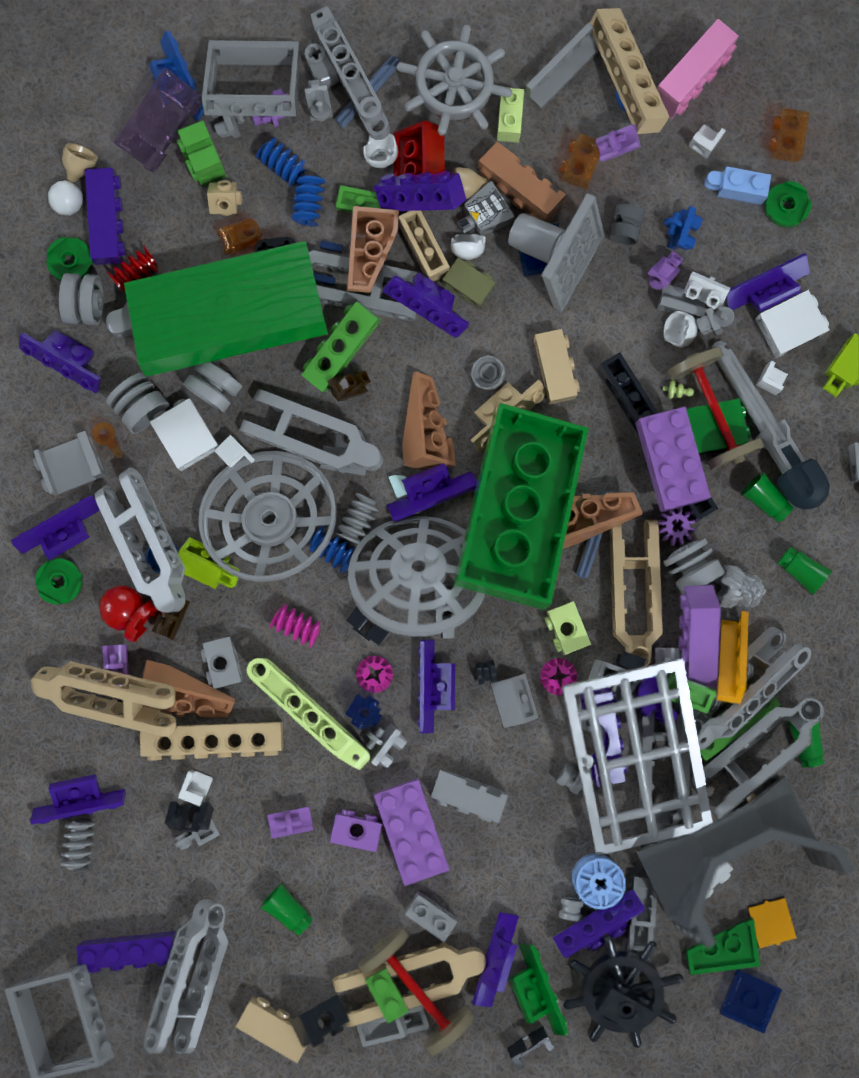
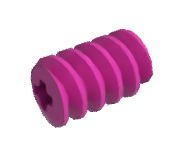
[269,604,321,649]

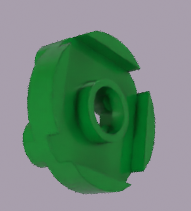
[764,181,811,228]
[46,237,94,281]
[35,558,83,605]

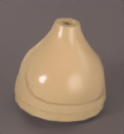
[62,143,98,182]
[452,167,487,202]

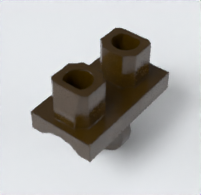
[327,370,371,402]
[152,597,190,640]

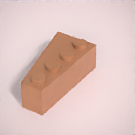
[478,142,566,223]

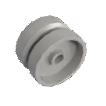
[59,273,104,326]
[182,362,242,413]

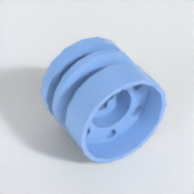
[572,853,626,909]

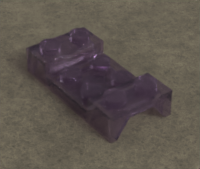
[114,68,203,173]

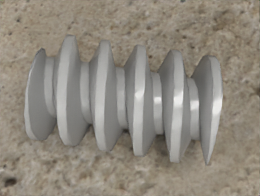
[335,493,380,544]
[60,820,95,871]

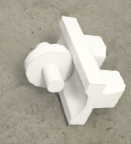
[683,272,730,309]

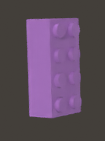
[636,407,711,512]
[679,585,720,691]
[374,777,449,886]

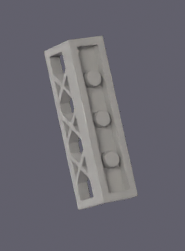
[525,22,599,110]

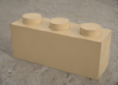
[398,211,450,282]
[534,329,580,405]
[236,996,307,1063]

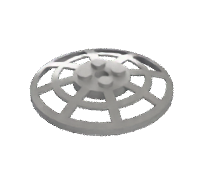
[198,451,337,582]
[348,516,486,636]

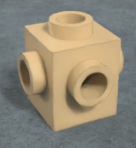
[207,180,242,216]

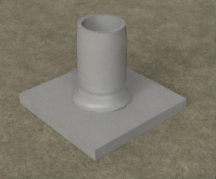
[508,193,605,313]

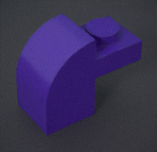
[635,675,679,724]

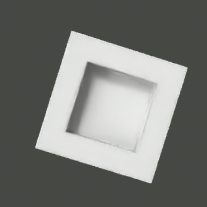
[689,125,726,159]
[756,361,788,395]
[214,435,255,467]
[178,769,213,806]

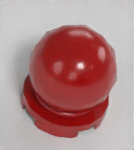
[99,585,159,643]

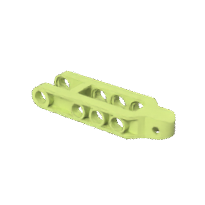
[247,658,370,770]

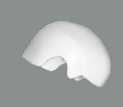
[364,133,398,168]
[48,181,83,215]
[451,234,486,260]
[664,311,698,348]

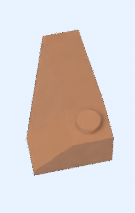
[402,372,456,470]
[141,660,235,718]

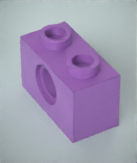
[330,809,383,852]

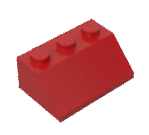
[393,120,445,176]

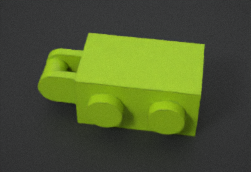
[822,333,859,398]
[178,537,240,589]

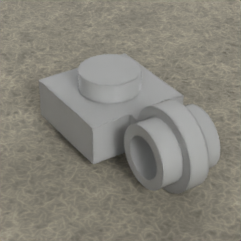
[174,818,221,851]

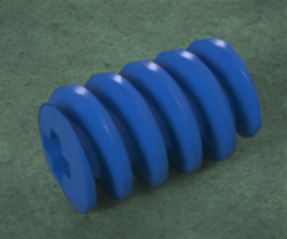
[255,137,305,187]
[291,175,326,227]
[307,526,355,574]

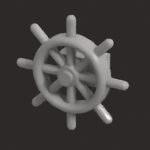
[397,25,512,136]

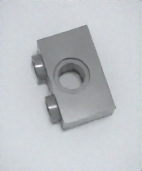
[201,637,244,689]
[405,890,458,942]

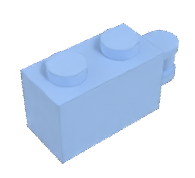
[704,167,771,205]

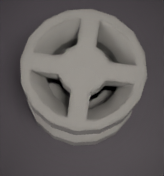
[558,897,584,921]

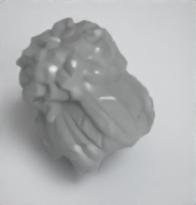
[714,565,766,608]

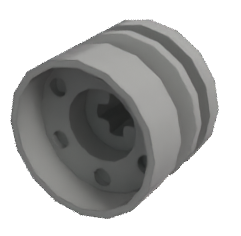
[106,372,169,434]
[663,538,725,595]

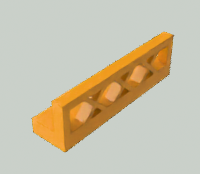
[716,611,749,704]

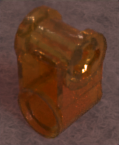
[217,219,263,254]

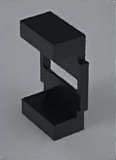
[346,606,390,646]
[613,651,646,670]
[165,802,214,832]
[507,1026,554,1070]

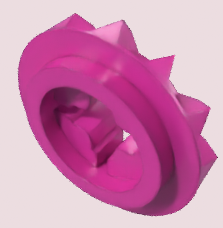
[356,656,393,693]
[540,658,577,695]

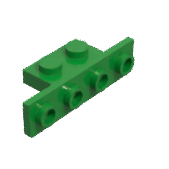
[509,944,569,1036]

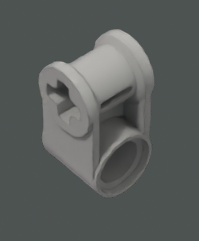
[305,43,339,88]

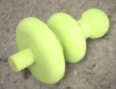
[663,380,694,399]

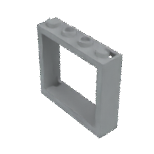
[202,40,300,116]
[4,964,114,1078]

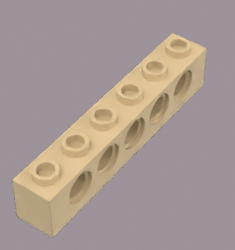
[590,8,669,134]
[140,721,284,761]

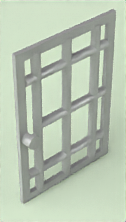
[562,658,712,856]

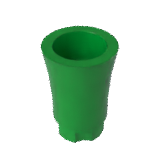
[741,472,794,522]
[777,546,832,595]
[787,721,824,768]
[260,883,313,936]

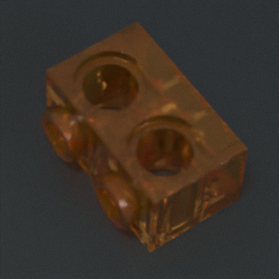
[769,108,809,163]
[560,133,600,190]

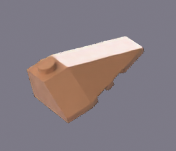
[347,206,399,293]
[563,492,642,549]

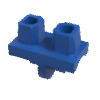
[663,206,703,250]

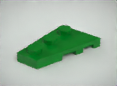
[686,917,760,975]

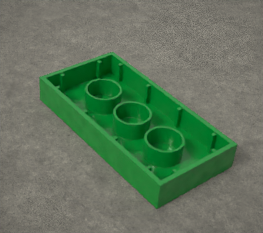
[124,241,328,377]
[453,403,589,610]

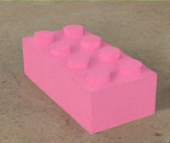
[657,19,739,119]

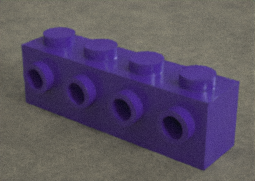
[85,168,126,265]
[374,171,466,211]
[76,931,176,973]

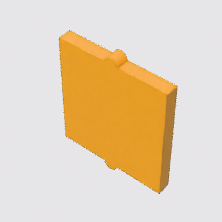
[748,898,796,948]

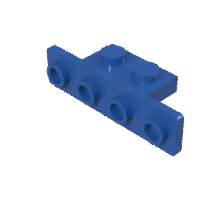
[149,31,204,121]

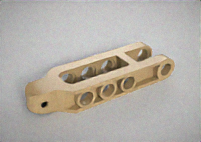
[610,520,663,667]
[31,661,176,736]
[332,942,486,1027]

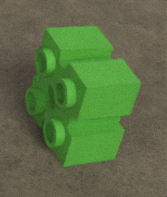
[177,121,227,187]

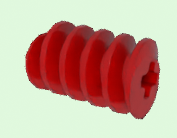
[107,246,159,293]

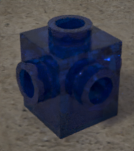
[345,694,383,730]

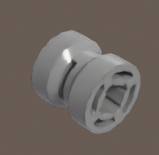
[556,763,582,795]

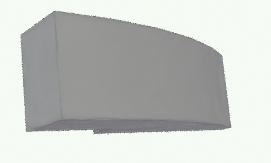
[356,1005,435,1047]

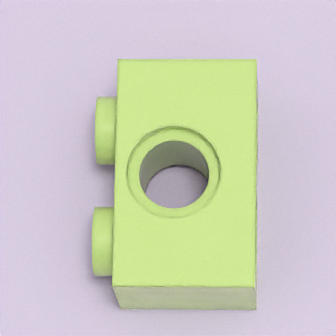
[497,88,524,143]
[544,601,591,655]

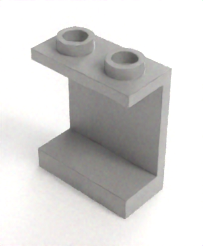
[33,431,106,496]

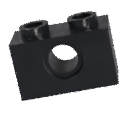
[290,995,350,1048]

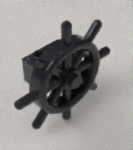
[563,935,683,1048]

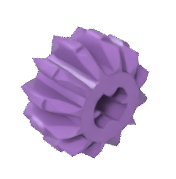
[658,507,696,546]

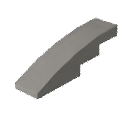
[625,877,657,976]

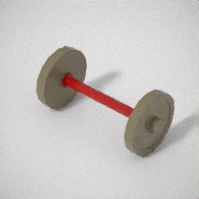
[667,347,765,470]
[358,926,475,1056]

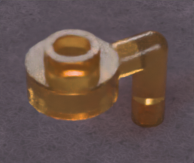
[92,422,123,458]

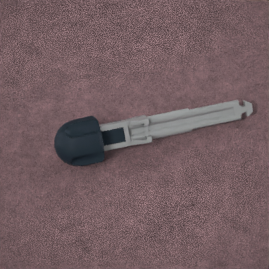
[712,341,830,510]

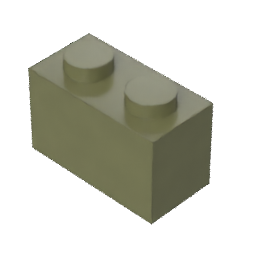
[442,258,495,310]

